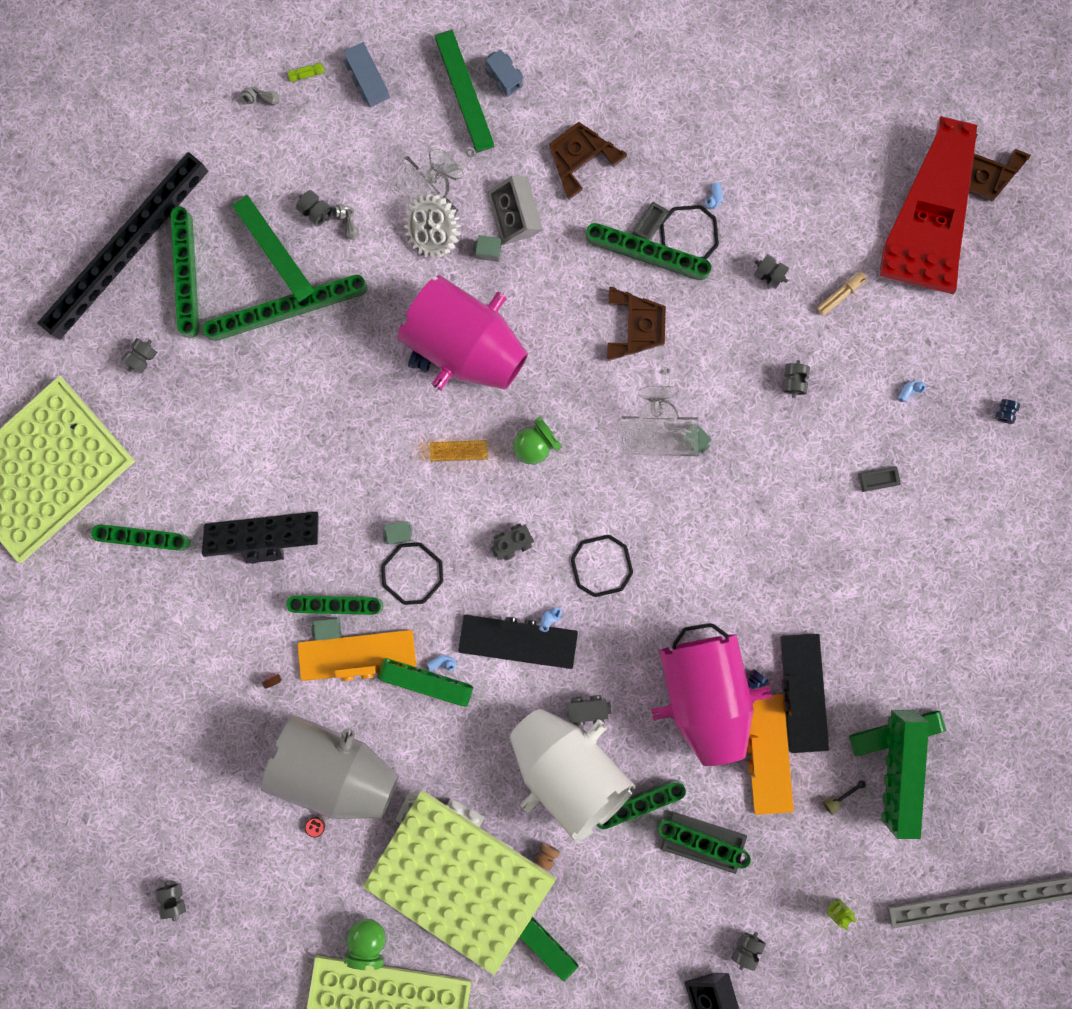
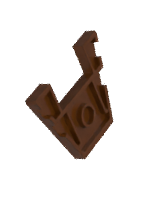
[549,122,627,200]
[969,134,1031,202]
[607,287,666,361]

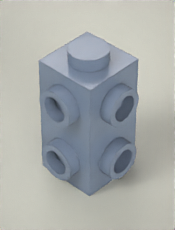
[485,49,523,97]

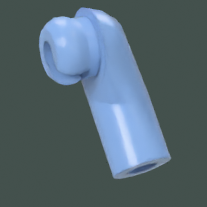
[705,182,723,209]
[898,381,926,402]
[540,607,562,632]
[427,654,456,671]

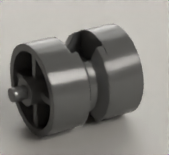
[296,190,332,227]
[754,254,789,289]
[121,338,158,373]
[782,360,810,398]
[155,881,186,921]
[731,931,766,971]

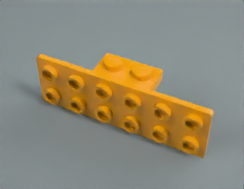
[298,630,417,681]
[747,694,794,815]

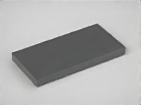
[660,811,747,874]

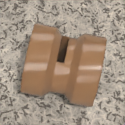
[534,842,560,870]

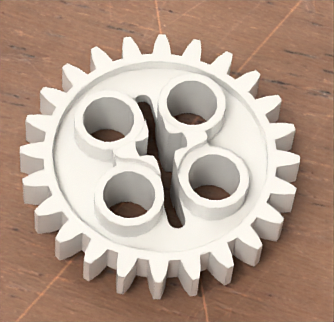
[404,194,461,258]

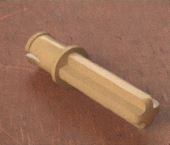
[817,271,867,316]

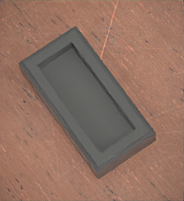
[632,202,669,240]
[858,466,901,492]

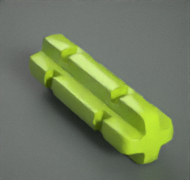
[288,62,324,82]

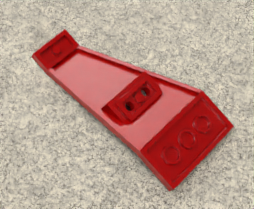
[879,116,977,294]

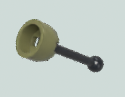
[822,780,866,815]

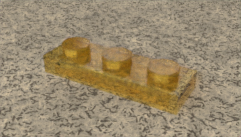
[430,440,488,462]

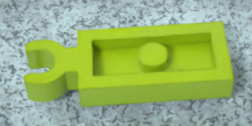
[826,899,857,930]

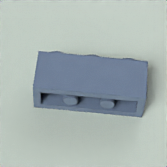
[343,42,390,108]

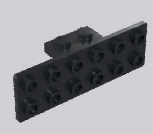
[201,511,319,564]
[458,615,578,669]
[780,634,829,753]

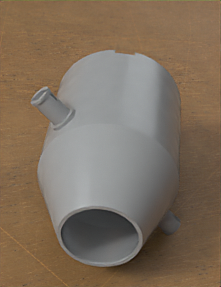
[261,716,398,821]

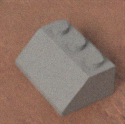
[487,176,543,245]

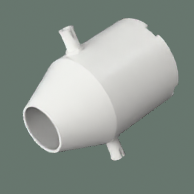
[510,709,635,842]

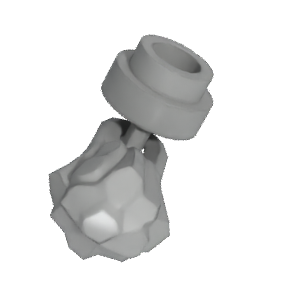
[241,87,280,105]
[333,204,359,240]

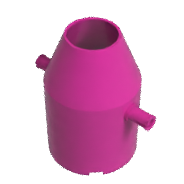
[397,275,528,391]
[651,634,772,766]

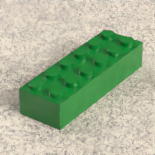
[881,710,929,839]

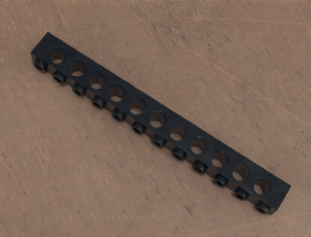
[37,152,209,340]

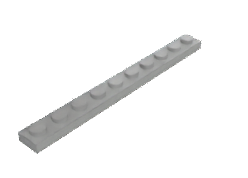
[887,875,1072,928]

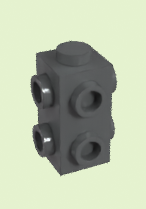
[490,523,534,561]
[567,695,611,726]

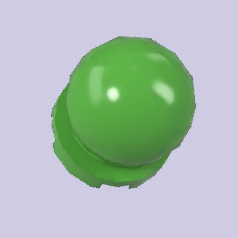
[513,416,562,465]
[344,919,386,970]

